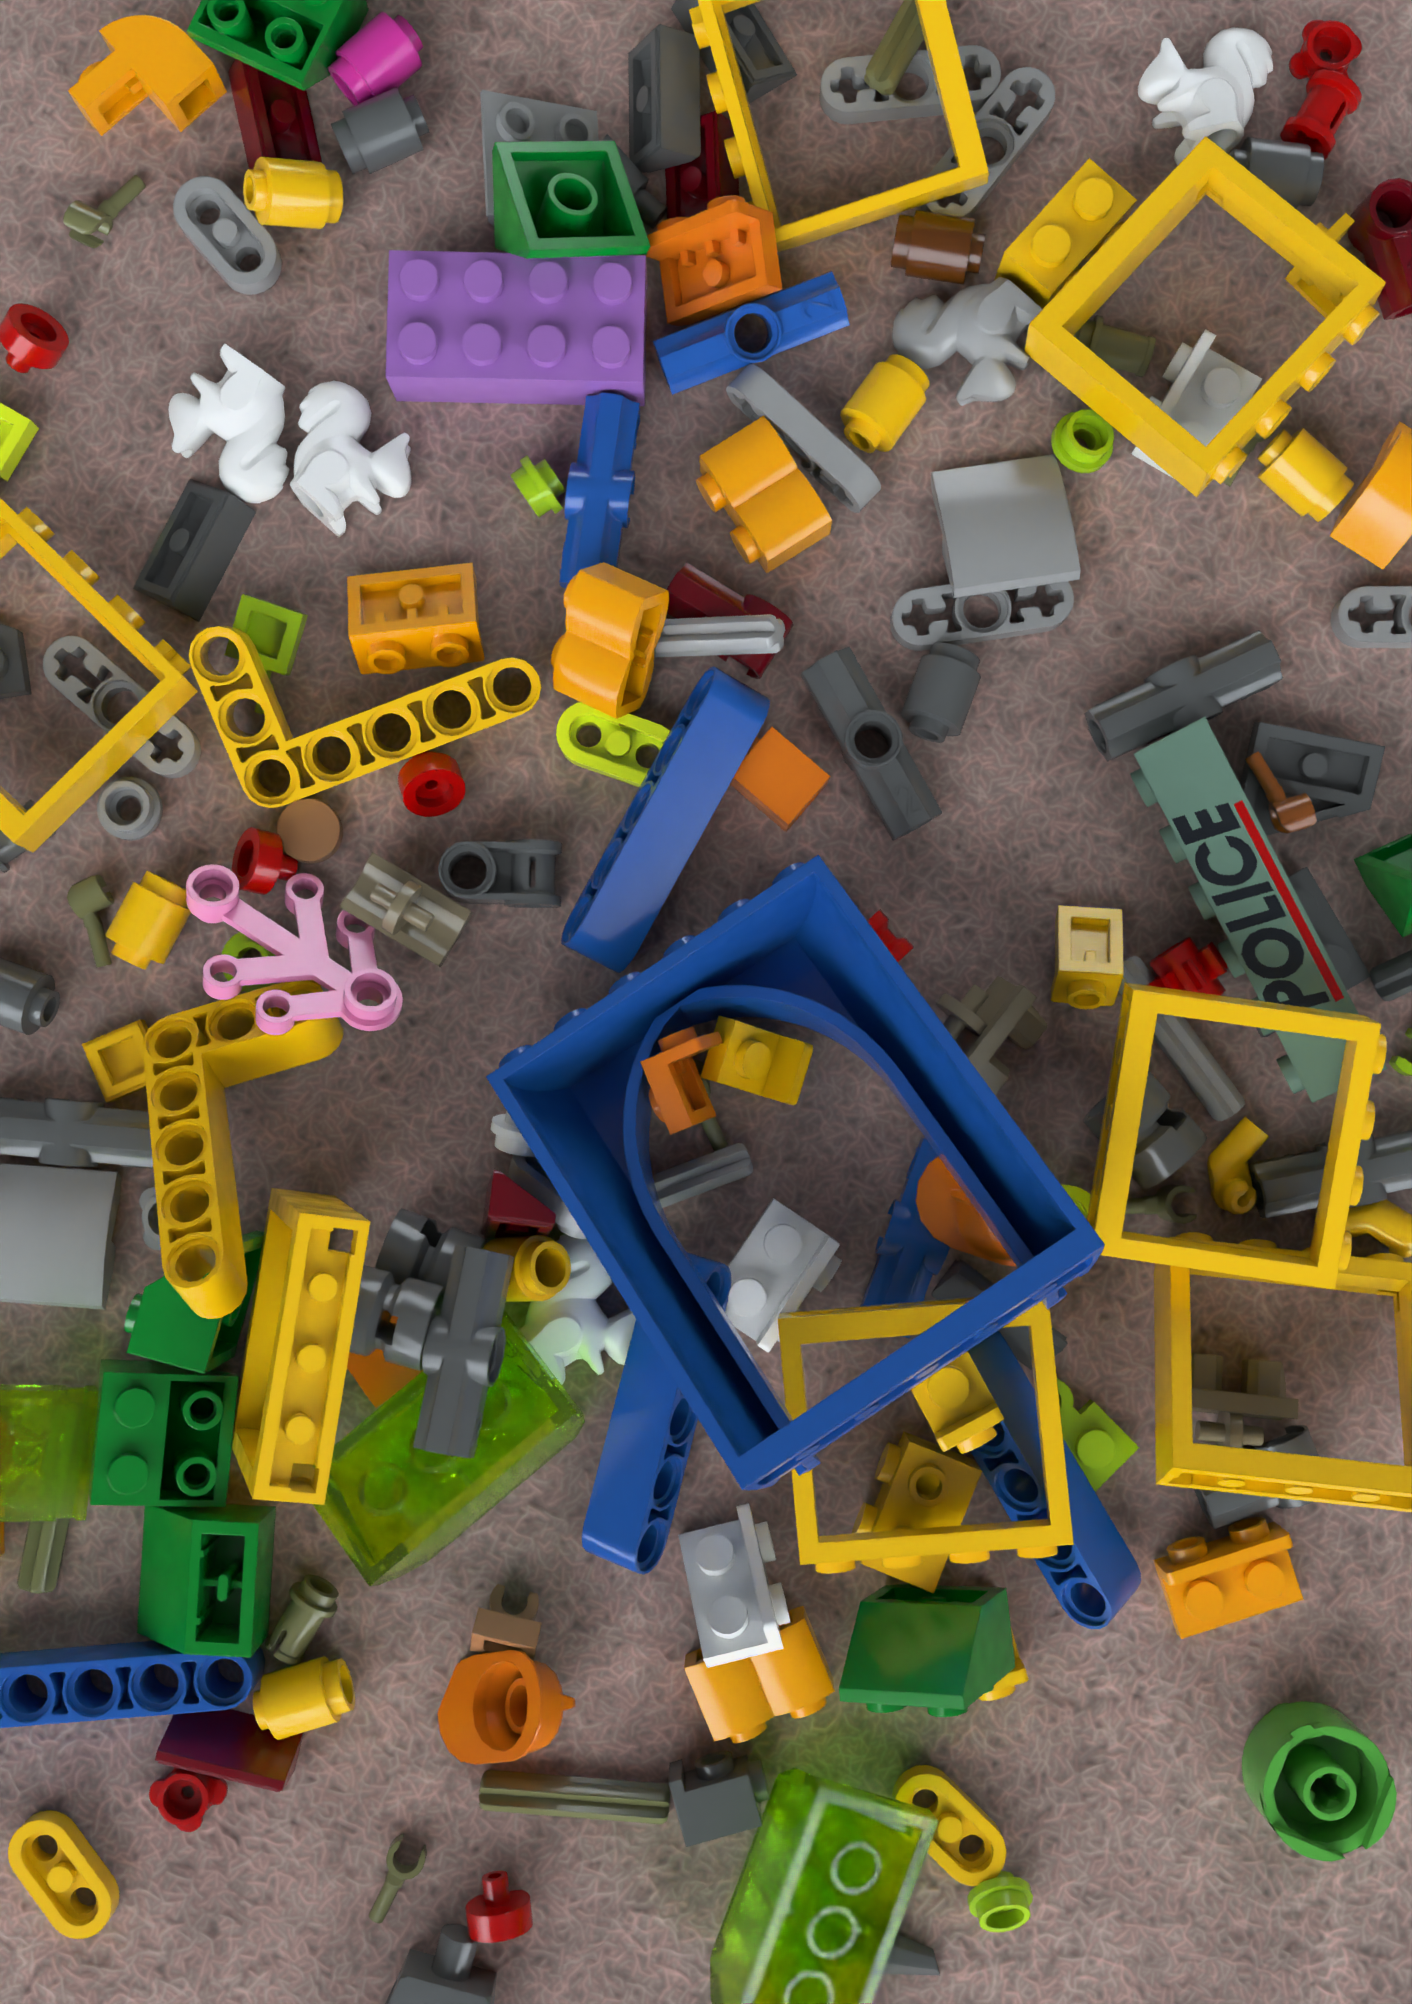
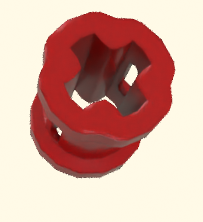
[1280,69,1362,160]

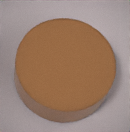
[276,798,343,864]

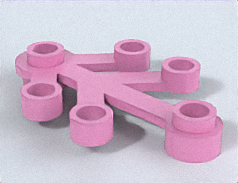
[186,864,403,1035]

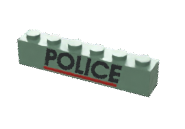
[1130,717,1387,1103]

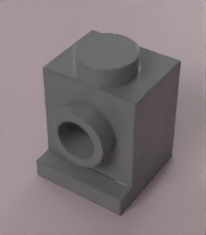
[669,1751,770,1847]

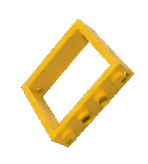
[689,0,989,252]
[1024,136,1386,497]
[0,498,198,853]
[1087,982,1387,1289]
[232,1188,371,1505]
[1154,1232,1412,1512]
[778,1297,1074,1574]

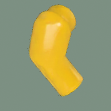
[1207,1116,1269,1214]
[1345,1199,1412,1258]

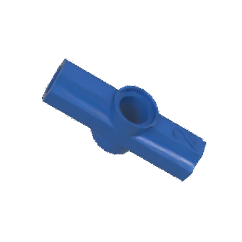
[652,271,850,395]
[559,392,640,588]
[860,1138,950,1339]

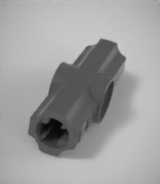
[1084,630,1283,762]
[801,646,942,841]
[0,1097,153,1169]
[1248,1130,1412,1218]
[413,1245,514,1458]

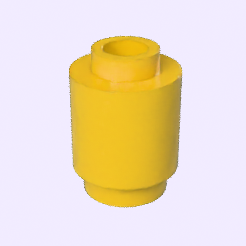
[243,157,343,229]
[840,354,930,453]
[1257,427,1354,522]
[105,870,191,970]
[482,1235,571,1302]
[253,1656,355,1740]

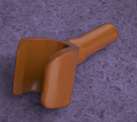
[1245,751,1316,834]

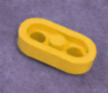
[892,1765,1006,1886]
[8,1810,119,1939]

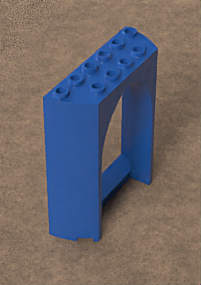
[486,855,1105,1491]

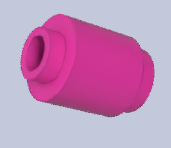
[328,12,423,106]

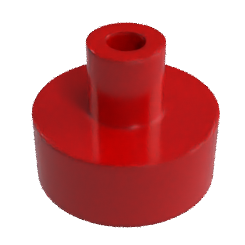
[0,303,69,373]
[398,750,466,817]
[232,827,298,895]
[465,1870,533,1943]

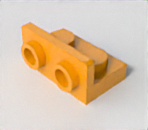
[347,562,485,675]
[1153,1517,1304,1639]

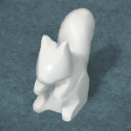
[1138,27,1273,166]
[168,343,289,503]
[290,381,411,537]
[519,1234,636,1388]

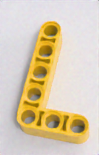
[189,626,541,808]
[142,980,344,1319]

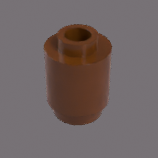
[891,210,986,285]

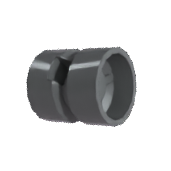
[1083,1069,1207,1190]
[375,1208,487,1286]
[349,1265,446,1371]

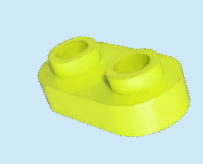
[556,702,670,787]

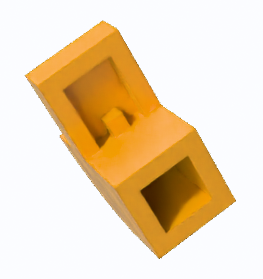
[68,15,227,136]
[1330,421,1412,569]

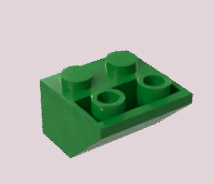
[186,0,369,91]
[88,1359,239,1507]
[137,1504,276,1658]
[839,1584,1016,1717]

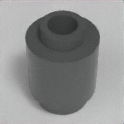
[331,87,430,174]
[1229,137,1324,209]
[901,643,981,743]
[0,957,60,1035]

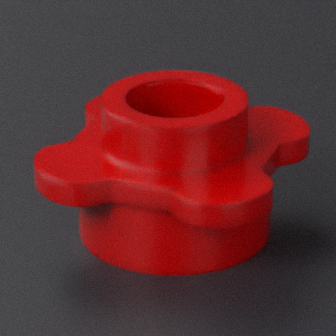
[1289,20,1362,79]
[149,1767,228,1832]

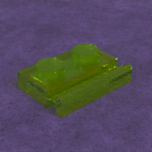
[0,1384,99,1522]

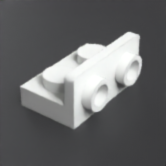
[1131,329,1262,478]
[725,1198,842,1352]
[678,1503,791,1668]

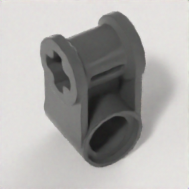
[438,839,562,908]

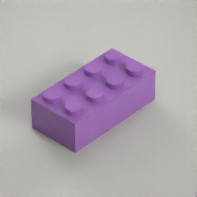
[386,250,648,406]

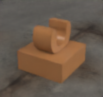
[470,1584,542,1660]

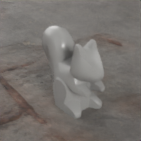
[892,277,1042,406]

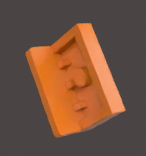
[646,195,782,326]

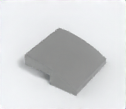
[931,454,1081,598]
[0,1163,122,1310]

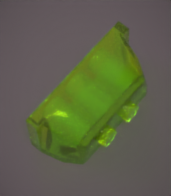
[312,1310,585,1587]
[710,1767,939,2004]

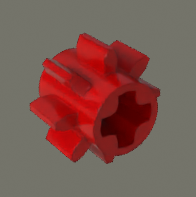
[1147,937,1228,995]

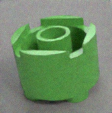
[1242,1701,1397,1862]

